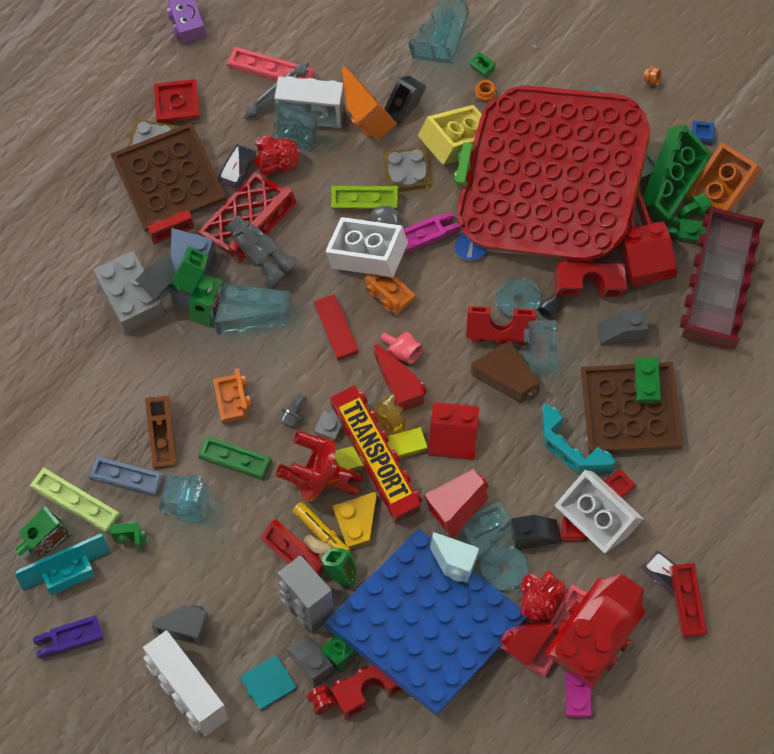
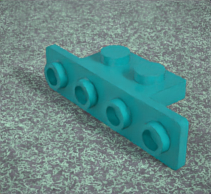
[15,533,110,595]

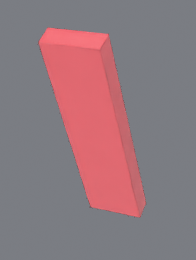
[227,47,315,82]
[524,585,587,678]

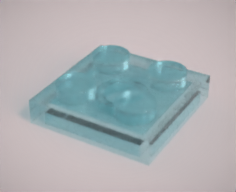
[273,101,318,152]

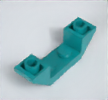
[542,403,616,475]

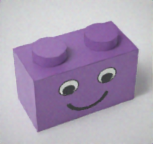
[166,0,206,45]

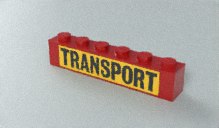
[330,385,422,523]

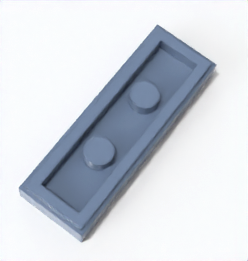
[89,456,163,497]

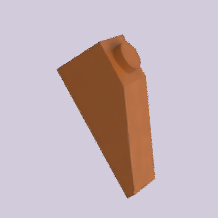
[145,394,176,467]

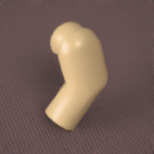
[304,535,331,559]

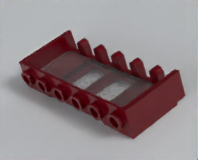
[679,207,765,350]

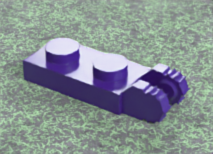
[33,615,104,659]

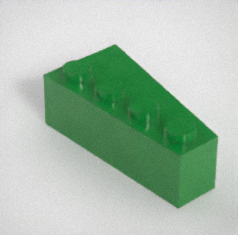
[642,124,713,222]

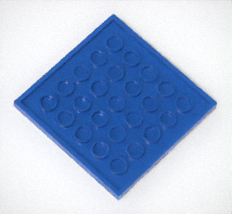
[325,528,527,717]

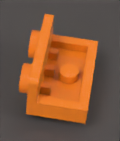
[365,275,416,316]
[213,368,252,423]

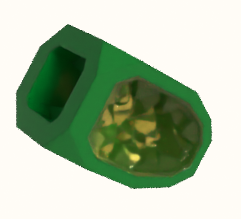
[321,548,357,587]

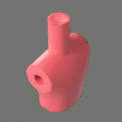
[380,332,423,364]

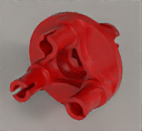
[275,430,363,502]

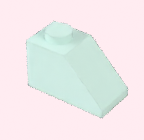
[430,532,479,583]

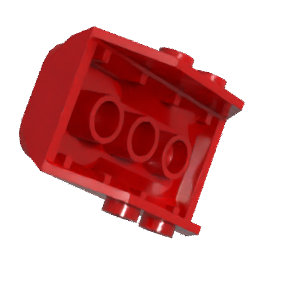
[544,573,646,689]

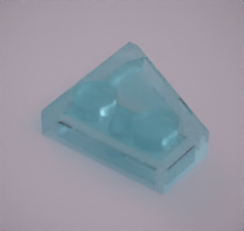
[461,501,511,560]

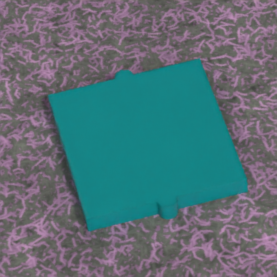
[240,655,297,711]

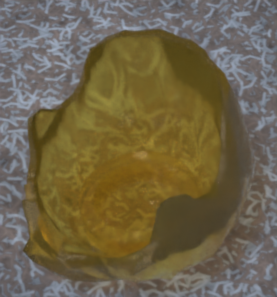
[374,393,406,432]

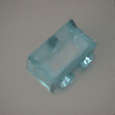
[524,320,558,371]

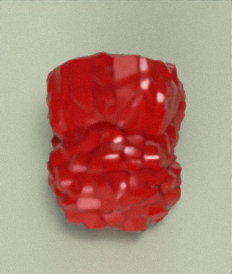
[254,136,300,176]
[520,571,566,623]

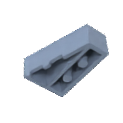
[170,228,216,307]

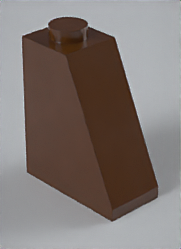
[471,341,540,403]

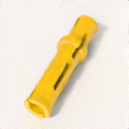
[293,502,350,553]

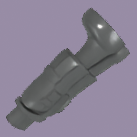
[226,215,298,289]

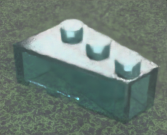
[408,0,469,64]
[215,283,292,335]

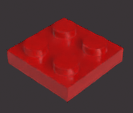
[153,79,200,124]

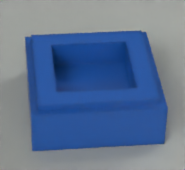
[692,121,715,145]

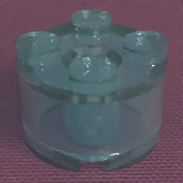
[159,474,211,522]

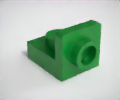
[110,522,146,552]
[321,636,354,673]

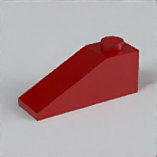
[373,344,427,413]

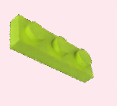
[331,186,398,210]

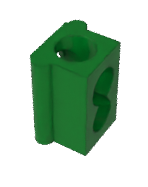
[469,52,496,79]

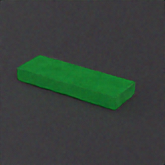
[198,436,272,481]

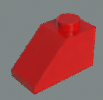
[499,621,555,667]

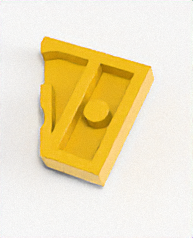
[333,492,377,550]

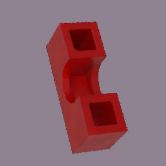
[553,260,627,297]
[466,306,536,345]
[330,666,403,720]

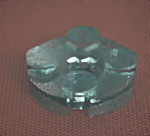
[496,277,541,320]
[480,544,528,593]

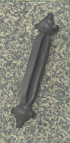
[243,62,310,119]

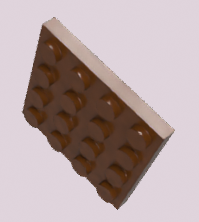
[111,122,226,232]
[581,362,683,455]

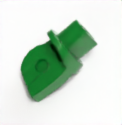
[678,192,712,220]

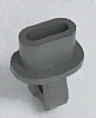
[279,394,307,428]

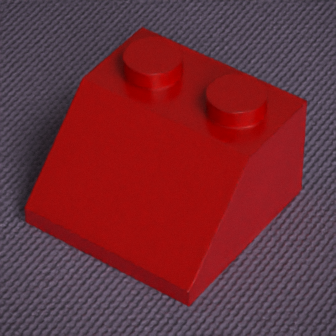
[428,402,480,460]

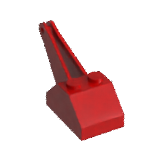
[617,189,677,287]

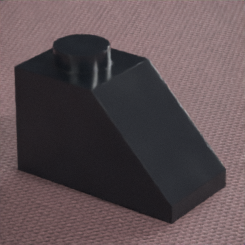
[384,75,426,126]
[510,515,562,551]

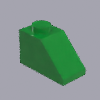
[172,246,208,293]

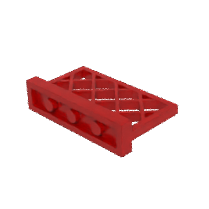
[198,172,296,264]

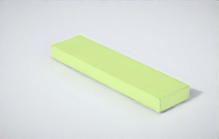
[30,467,120,534]

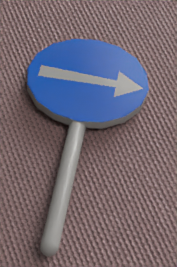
[455,234,527,261]

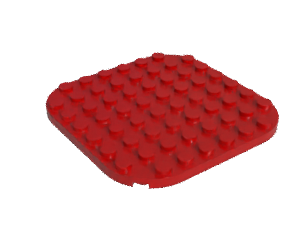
[457,85,651,261]

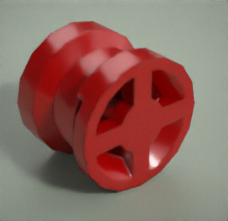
[306,685,337,715]

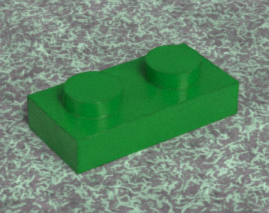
[634,358,660,403]

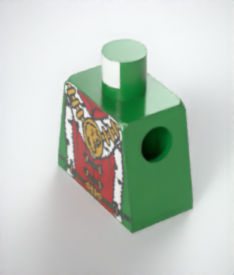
[189,274,226,327]
[15,506,72,560]

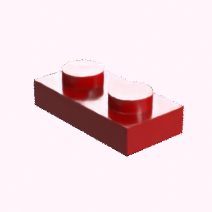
[148,210,194,245]

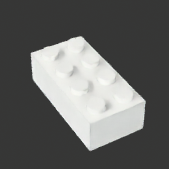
[143,630,228,737]

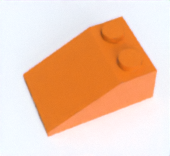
[342,66,397,141]
[685,142,763,213]

